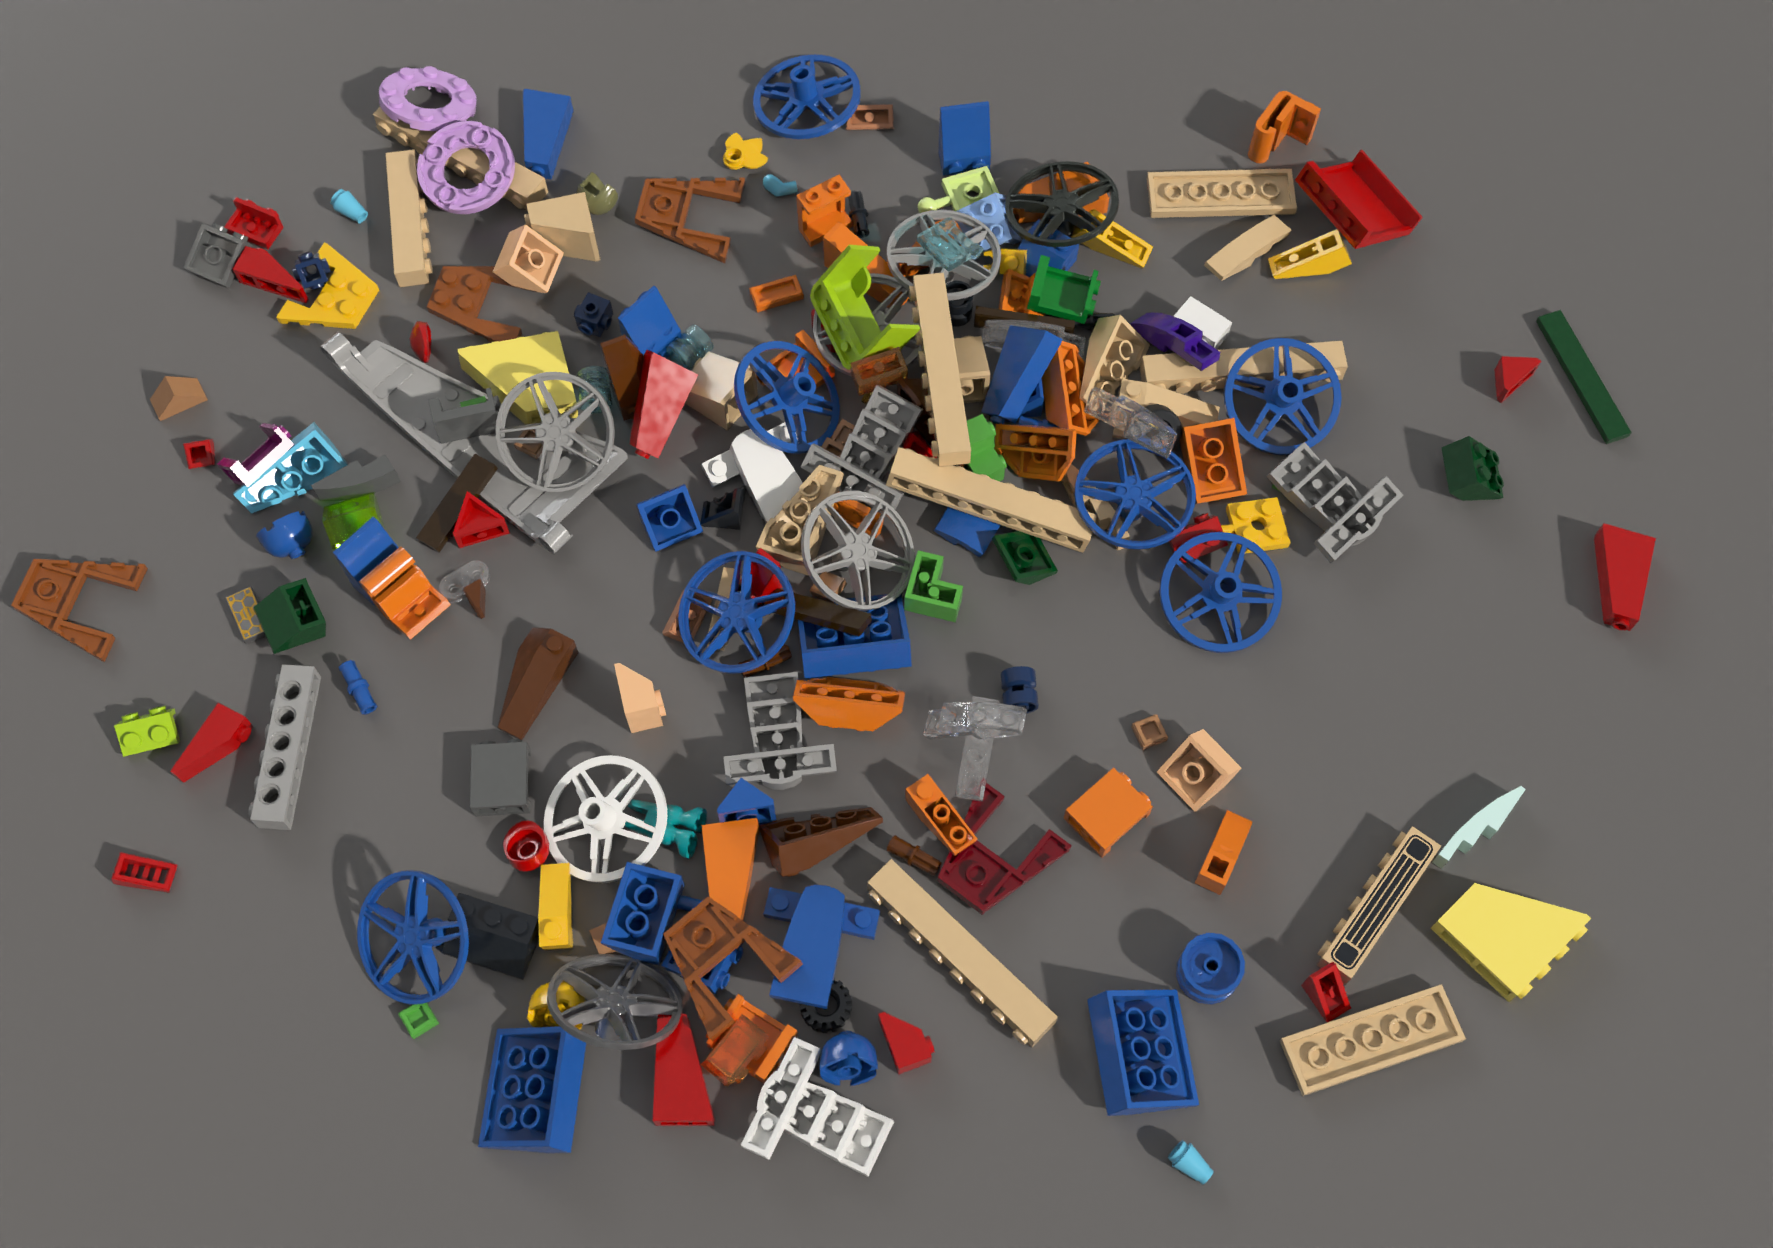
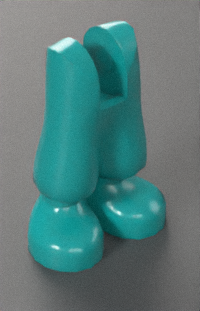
[624,799,707,859]

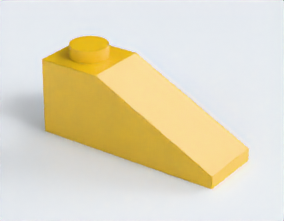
[1071,209,1153,269]
[1268,229,1352,279]
[538,863,573,950]

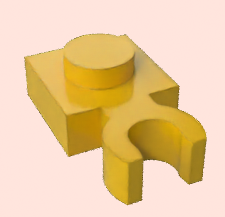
[983,248,1027,275]

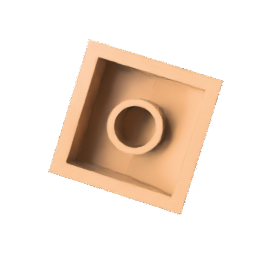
[493,224,564,294]
[614,663,666,733]
[1157,729,1242,812]

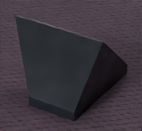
[700,485,746,530]

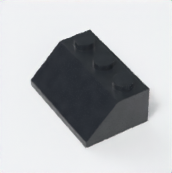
[443,893,539,980]

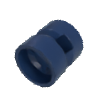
[1001,666,1039,714]

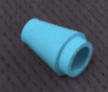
[330,189,368,224]
[1168,1140,1214,1185]

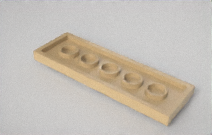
[1147,169,1297,218]
[1280,984,1466,1096]

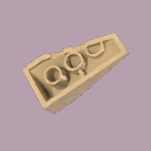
[1080,315,1150,413]
[1112,379,1220,439]
[756,465,844,575]

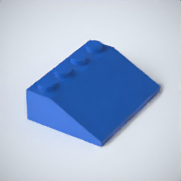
[798,594,912,679]
[1087,990,1199,1116]
[478,1026,586,1153]

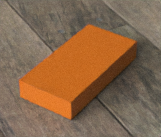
[749,275,804,313]

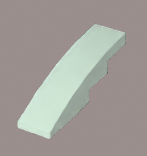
[1432,786,1526,869]

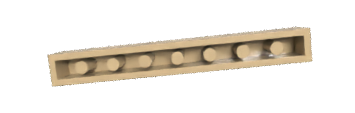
[373,107,548,211]
[909,273,971,466]
[1140,341,1348,394]
[886,447,1097,553]
[867,859,1058,1047]

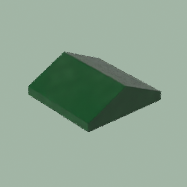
[992,531,1058,585]

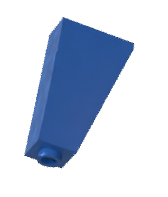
[523,89,574,180]
[981,325,1062,424]

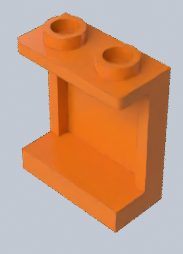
[796,175,853,247]
[756,330,835,392]
[1064,768,1153,858]
[706,994,798,1084]

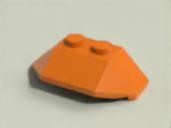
[1041,341,1099,436]
[995,424,1076,481]
[793,677,905,731]

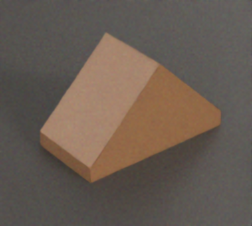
[150,376,208,421]

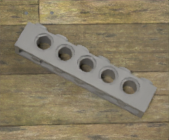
[248,664,321,830]

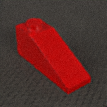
[233,246,309,304]
[170,703,253,783]

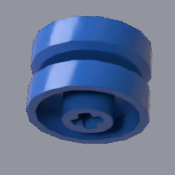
[1176,933,1245,1005]

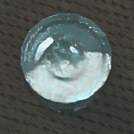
[666,324,714,370]
[577,366,612,414]

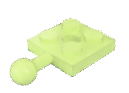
[918,166,1000,213]

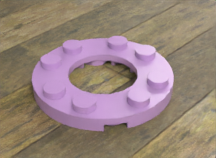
[379,66,477,131]
[417,121,515,214]

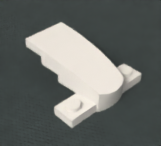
[701,422,803,523]
[741,1037,894,1177]

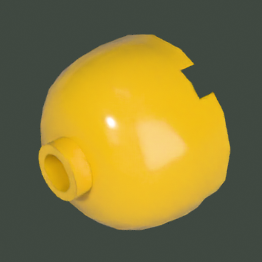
[527,980,586,1030]

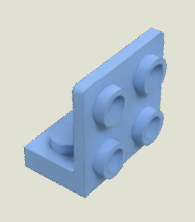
[956,192,1022,258]

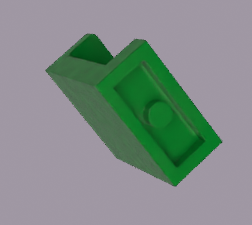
[1027,255,1101,324]

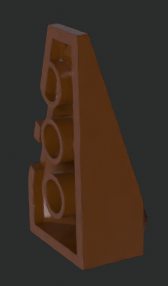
[600,335,644,421]
[897,379,964,468]
[498,628,579,740]
[759,807,883,877]

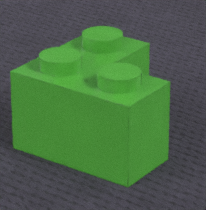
[964,414,1007,481]
[904,550,963,623]

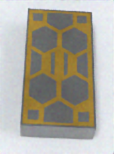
[225,586,265,644]

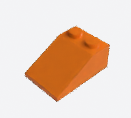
[1180,418,1247,504]

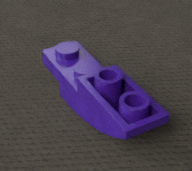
[1130,312,1220,371]

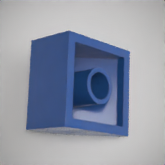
[1018,219,1079,277]

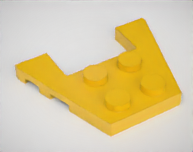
[276,243,379,329]

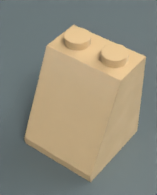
[524,192,600,261]
[954,336,990,403]
[685,351,758,431]

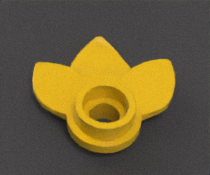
[723,133,768,170]

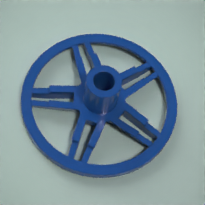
[753,55,861,139]
[1224,338,1342,455]
[734,341,840,454]
[1074,439,1196,549]
[1160,532,1282,653]
[678,551,795,673]
[357,870,469,1004]

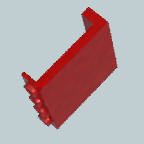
[1295,150,1423,249]

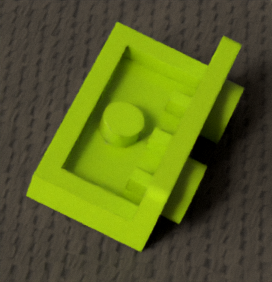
[114,706,180,757]

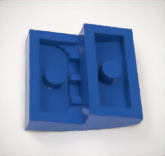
[933,507,1000,557]

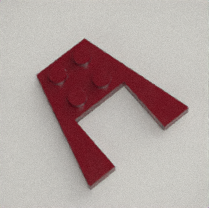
[937,780,1072,915]

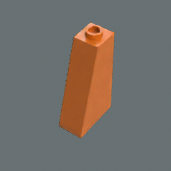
[1013,161,1109,224]
[823,221,909,308]
[702,818,760,921]

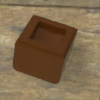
[463,579,486,619]

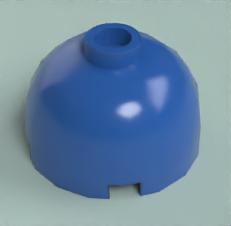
[256,511,312,560]
[819,1031,878,1086]

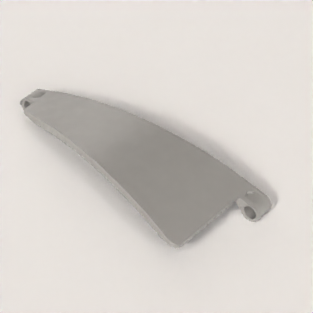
[320,332,628,554]

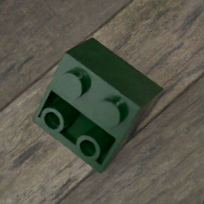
[1441,436,1504,501]
[254,578,326,654]

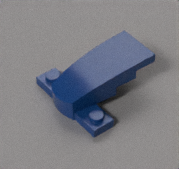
[763,885,880,1009]

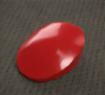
[409,321,431,363]
[503,820,549,872]

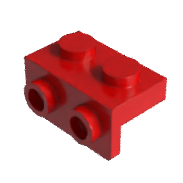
[224,197,284,250]
[1169,513,1228,564]

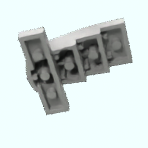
[801,385,923,512]
[1266,442,1403,563]
[723,672,837,790]

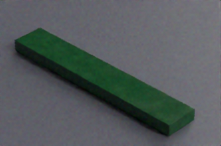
[1536,310,1632,444]

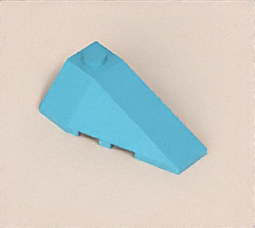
[233,422,348,513]

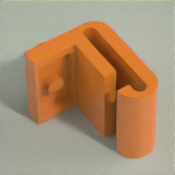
[1248,91,1321,163]
[359,546,451,640]

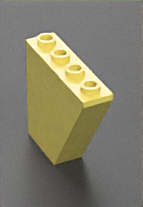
[457,331,578,425]
[1431,883,1591,1002]

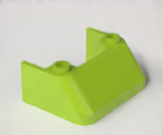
[810,245,920,370]

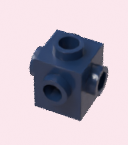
[292,251,331,289]
[574,292,613,337]

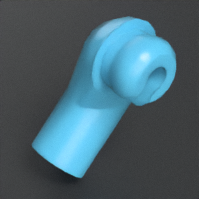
[763,174,798,197]

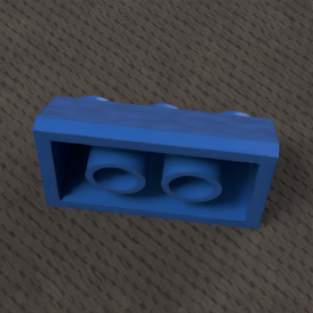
[601,862,684,965]

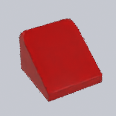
[183,439,215,469]

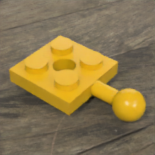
[1221,497,1291,554]

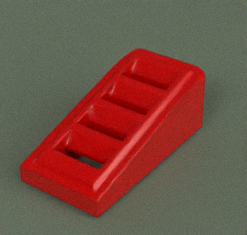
[111,852,178,893]

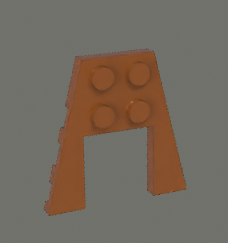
[635,178,745,263]
[427,266,536,343]
[11,559,148,662]
[663,897,803,1041]

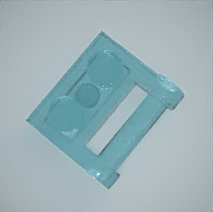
[917,217,983,272]

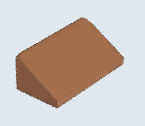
[846,104,893,130]
[662,589,713,643]

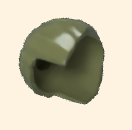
[577,172,618,215]

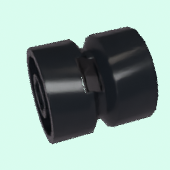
[946,280,973,327]

